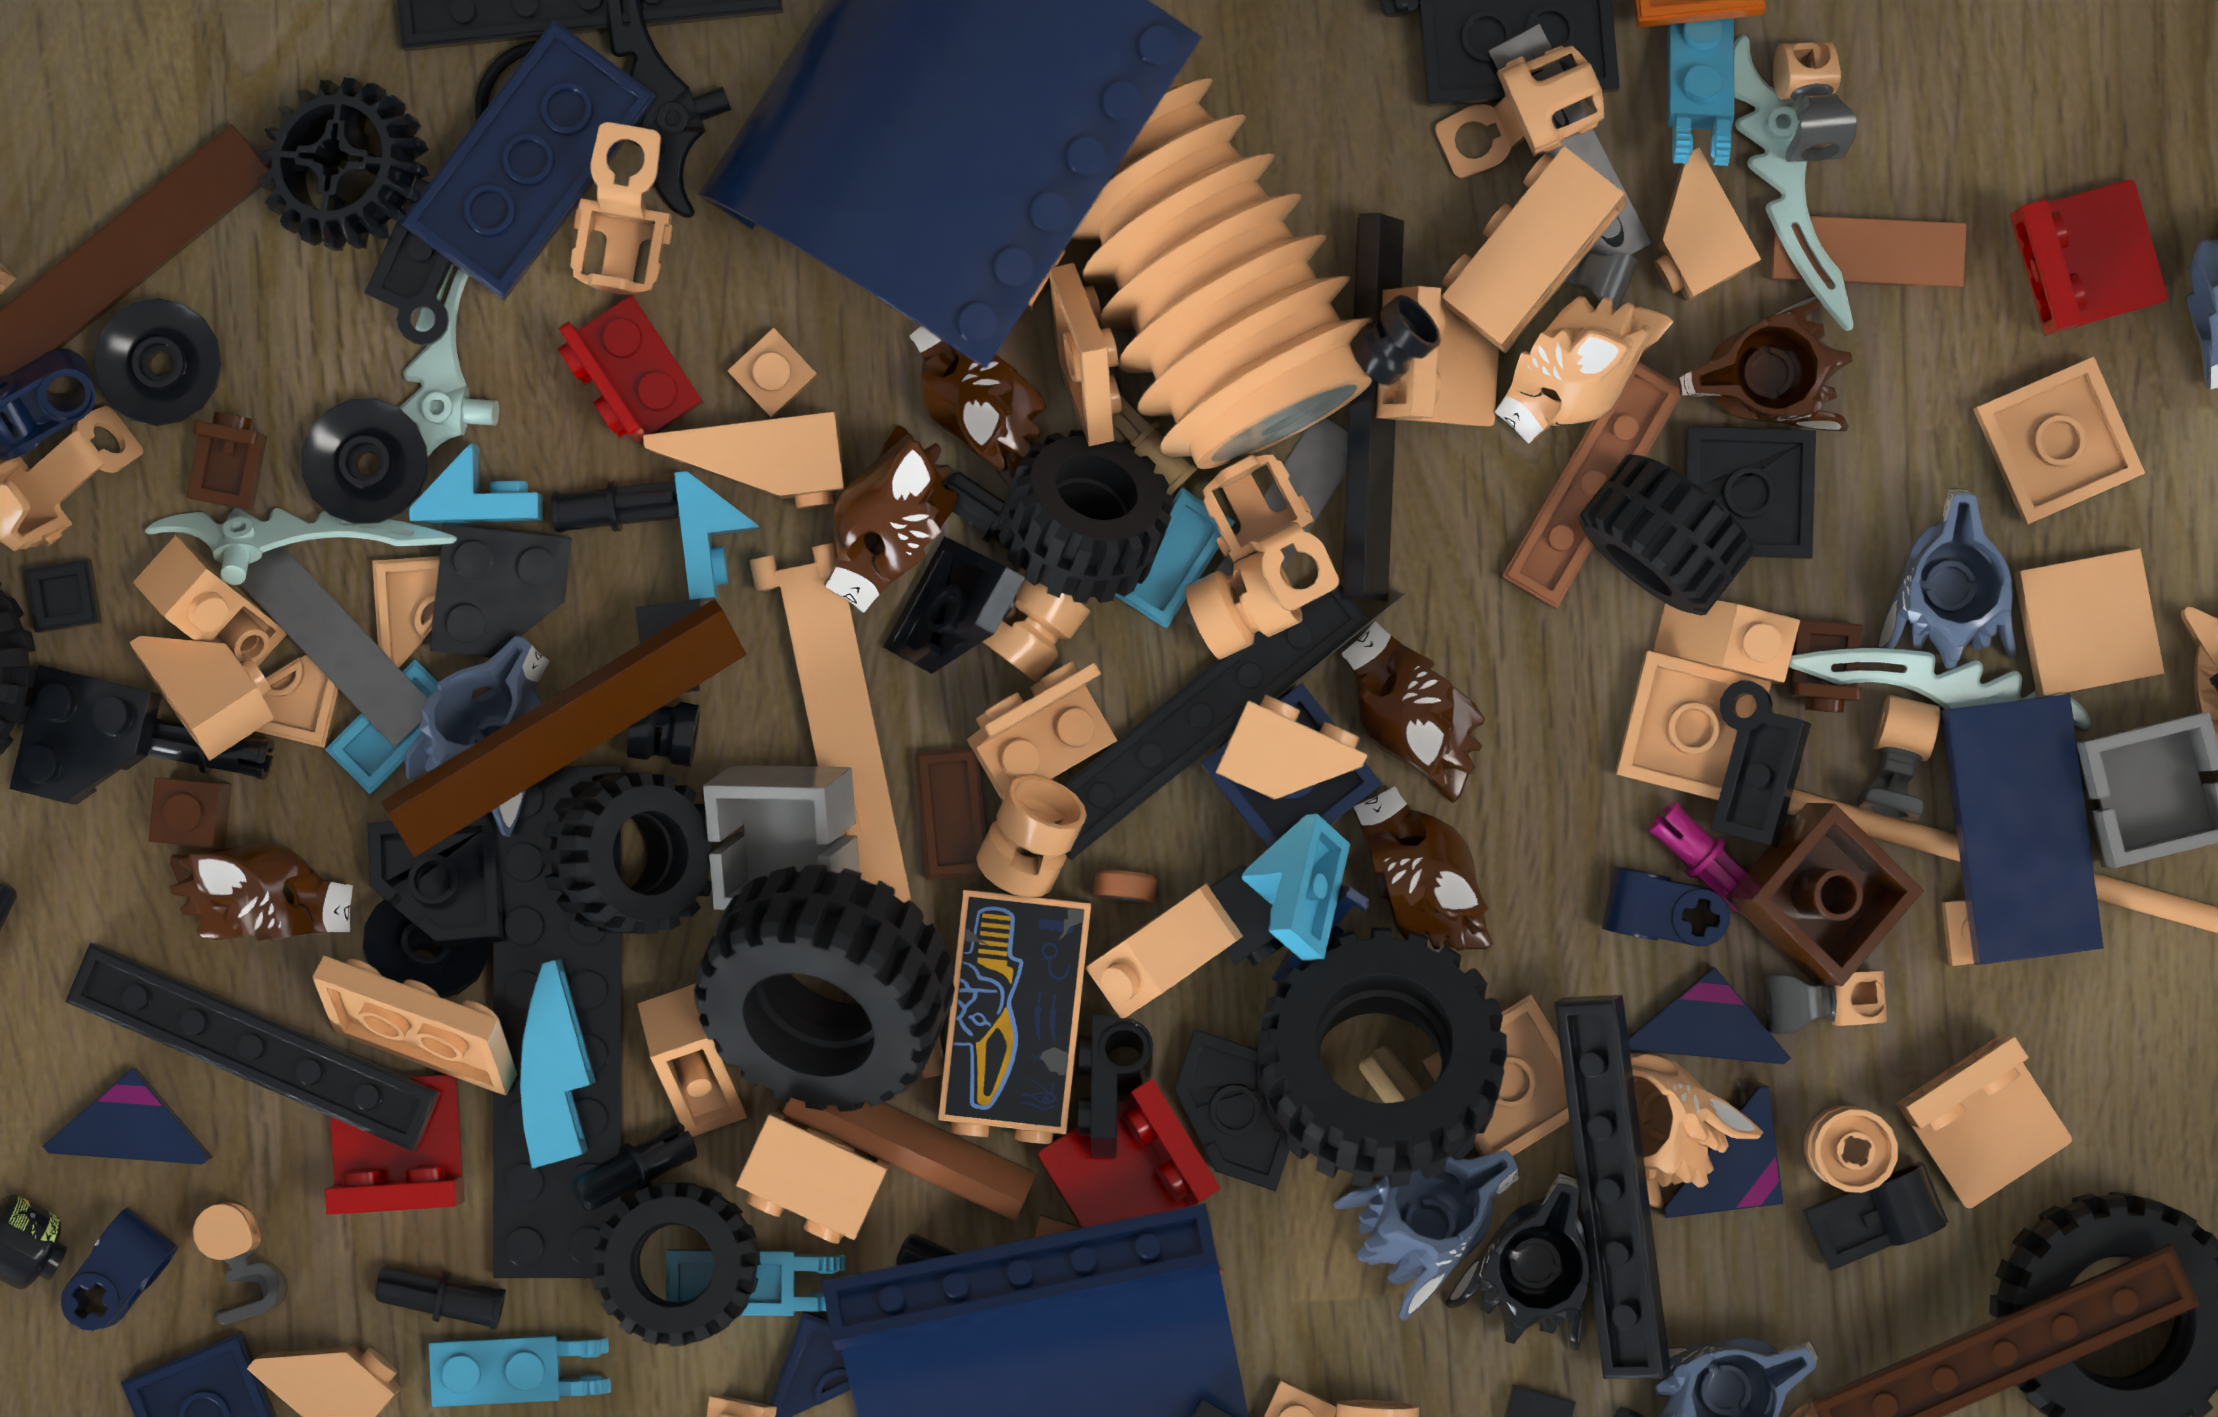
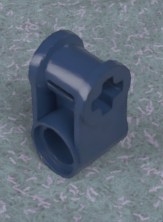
[0,349,96,460]
[1602,866,1730,946]
[61,1207,179,1330]

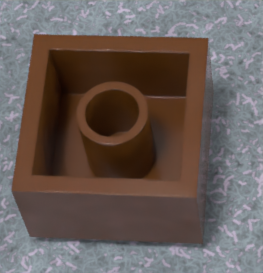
[1725,803,1924,986]

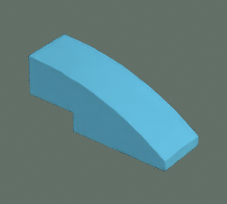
[520,959,596,1168]

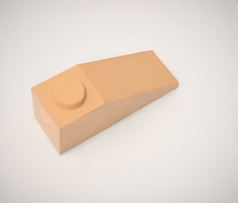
[643,412,846,509]

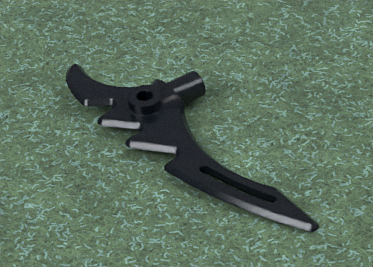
[605,0,732,218]

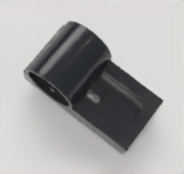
[1078,1015,1153,1158]
[1803,1161,1948,1271]

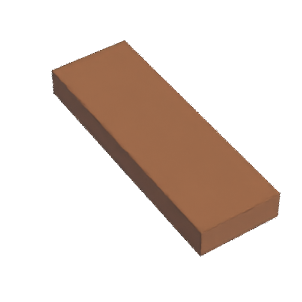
[1770,216,1967,289]

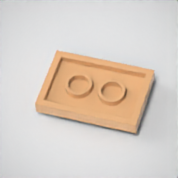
[312,956,518,1096]

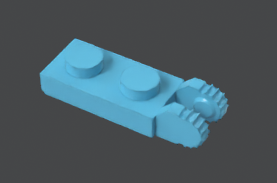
[1667,18,1734,166]
[666,1249,846,1316]
[429,1334,611,1407]

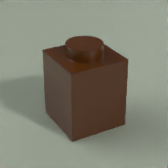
[148,778,232,848]

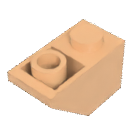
[133,535,287,667]
[1215,695,1368,799]

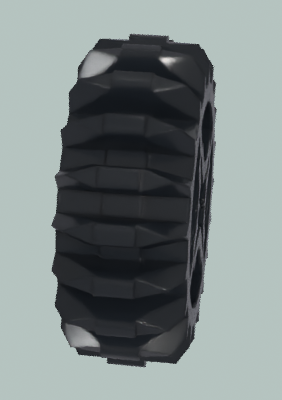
[257,77,430,251]

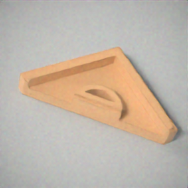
[372,556,439,669]
[256,654,341,748]

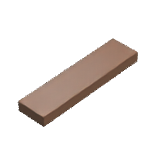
[1500,361,1681,609]
[782,1098,1036,1221]

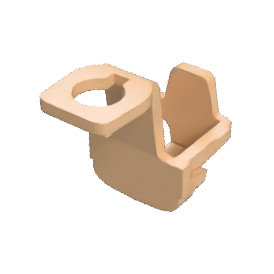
[1435,45,1604,179]
[570,122,673,295]
[0,406,143,552]
[1202,454,1339,611]

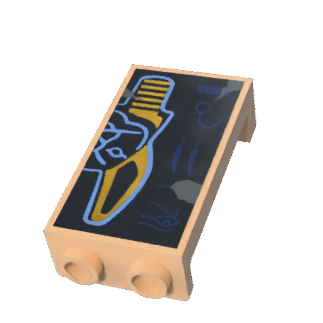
[938,889,1091,1144]

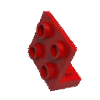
[2009,179,2168,336]
[557,294,704,444]
[325,1074,465,1215]
[1038,1079,1221,1228]

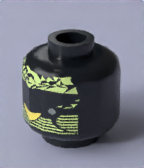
[0,1194,67,1289]

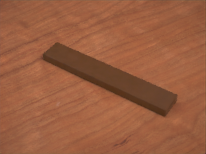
[0,124,270,377]
[380,599,747,858]
[1812,1243,2200,1417]

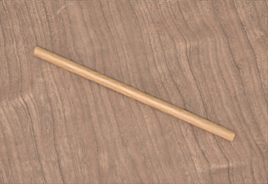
[1787,789,2218,933]

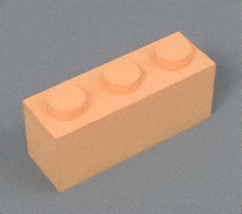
[1441,146,1627,354]

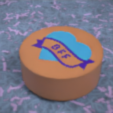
[1092,870,1158,904]

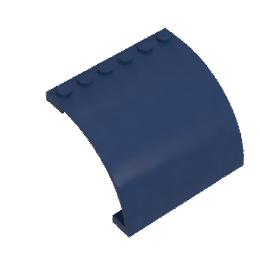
[698,0,1202,368]
[822,1203,1249,1417]

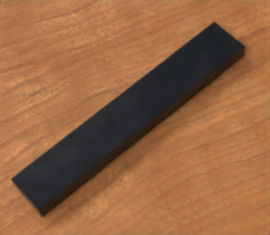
[397,0,783,51]
[1341,213,1404,601]
[1064,583,1369,860]
[65,943,441,1151]
[1554,995,1671,1379]

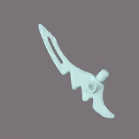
[1734,35,1854,331]
[399,264,499,505]
[145,508,457,585]
[1789,648,2091,730]

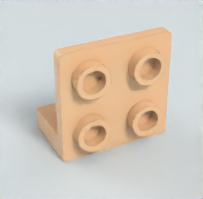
[1376,286,1499,427]
[967,661,1117,802]
[1896,1033,2072,1209]

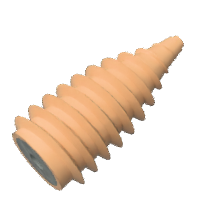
[1072,76,1373,469]

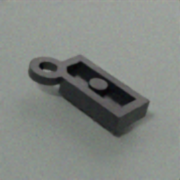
[365,179,452,346]
[1711,680,1811,848]

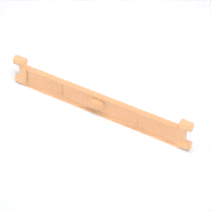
[749,542,945,1078]

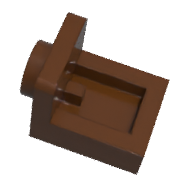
[186,412,267,511]
[1789,619,1862,713]

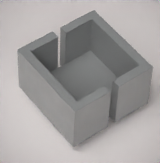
[2077,712,2218,868]
[703,765,860,910]

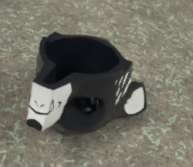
[1445,1172,1589,1350]

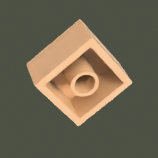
[736,1108,891,1244]

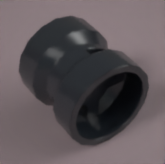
[1350,295,1441,386]
[627,702,700,767]

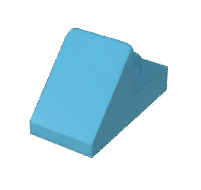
[409,443,545,524]
[674,471,762,601]
[1242,814,1350,960]

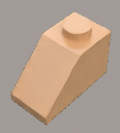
[1654,147,1761,302]
[1652,600,1800,684]
[129,636,274,761]
[1085,884,1243,1018]
[637,983,748,1137]
[247,1346,403,1417]

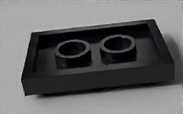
[1418,0,1620,107]

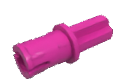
[1647,801,1748,913]

